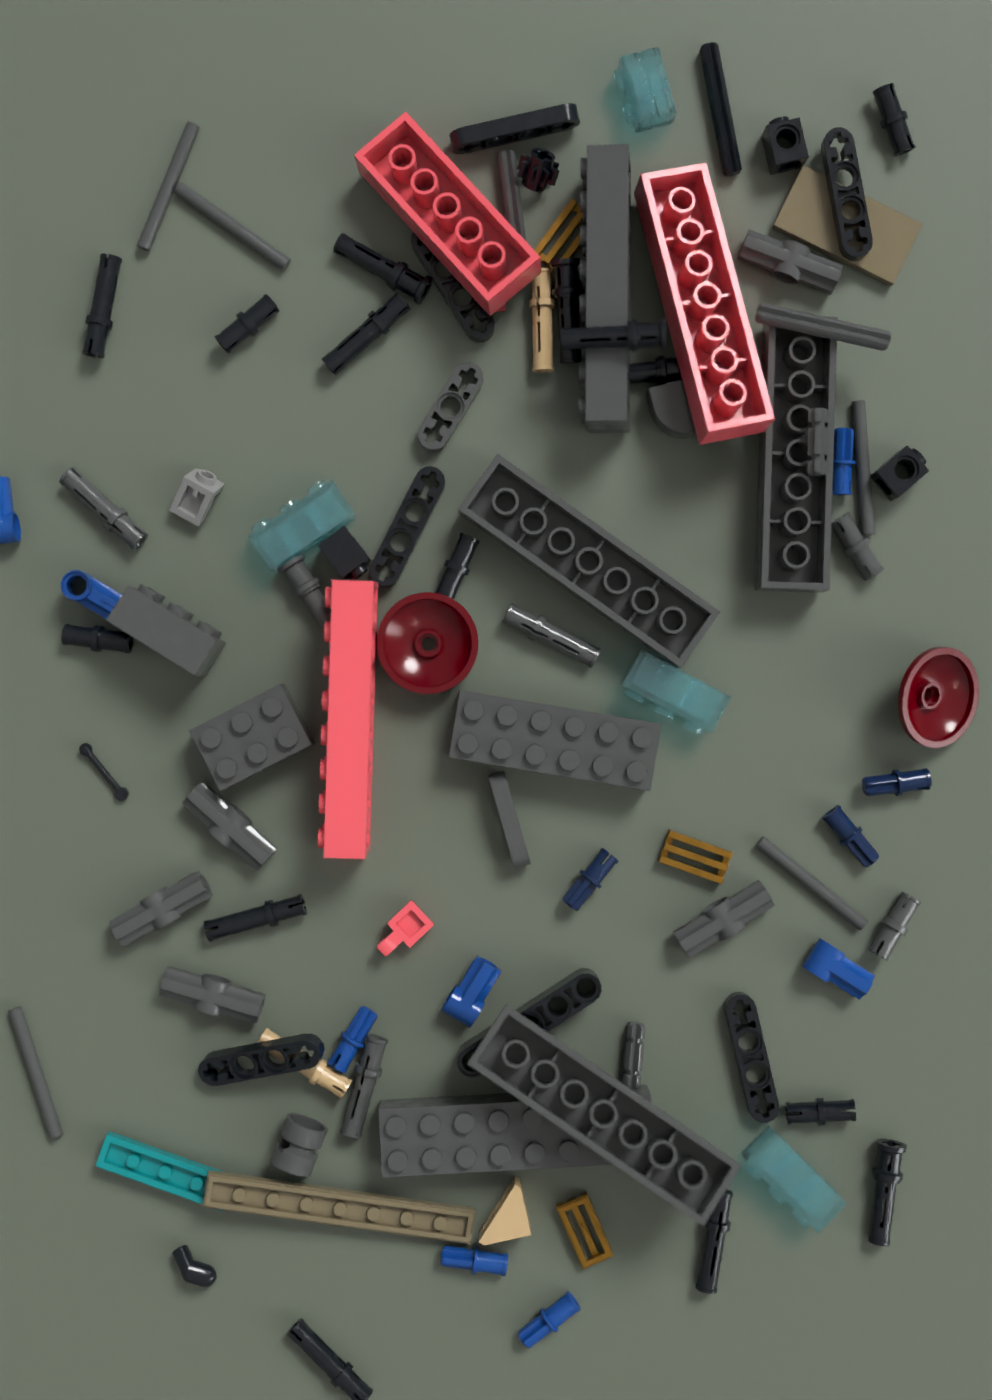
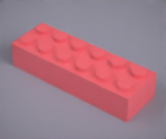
[354,112,541,316]

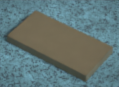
[772,165,923,287]

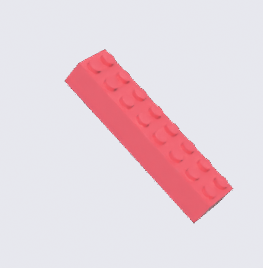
[634,163,775,445]
[318,580,378,859]

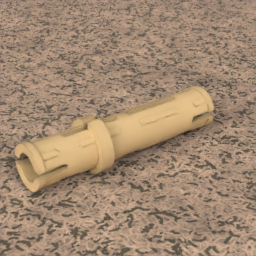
[529,268,556,373]
[257,1028,353,1099]

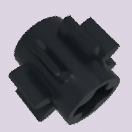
[517,148,559,192]

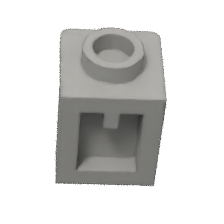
[169,468,224,527]

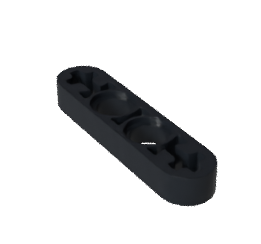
[449,103,580,154]
[821,127,873,261]
[411,232,495,342]
[370,466,445,588]
[724,992,779,1123]
[198,1033,325,1086]

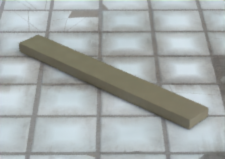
[203,1170,476,1244]

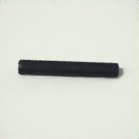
[700,42,742,176]

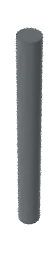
[137,121,200,252]
[174,182,291,271]
[851,400,875,535]
[755,836,868,930]
[8,1006,63,1139]

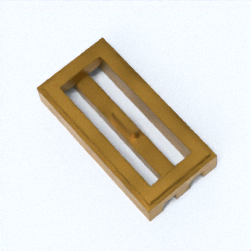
[534,199,587,271]
[658,830,733,884]
[556,1191,614,1269]

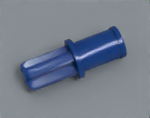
[832,427,856,495]
[327,1006,378,1073]
[440,1246,508,1276]
[518,1291,581,1348]

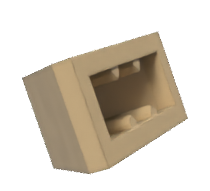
[479,1175,531,1246]

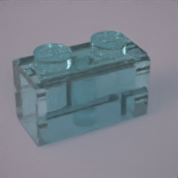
[614,47,677,133]

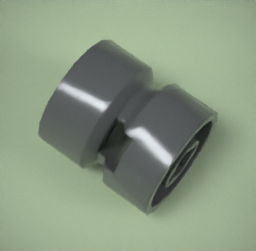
[270,1113,328,1177]

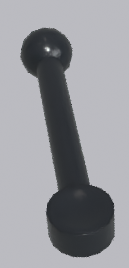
[79,743,129,801]

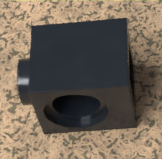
[761,116,809,175]
[871,445,929,501]
[318,525,372,580]

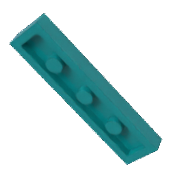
[95,1131,223,1211]

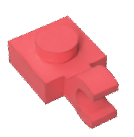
[377,899,434,957]

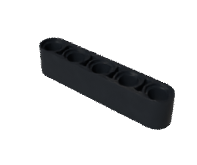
[457,968,602,1077]

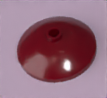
[377,592,479,694]
[898,647,979,748]

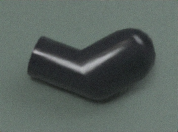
[172,1245,217,1287]

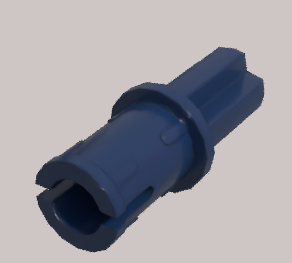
[862,768,932,796]
[822,805,879,867]
[563,848,619,911]

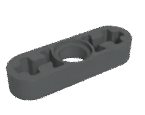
[418,362,483,452]
[488,771,531,869]

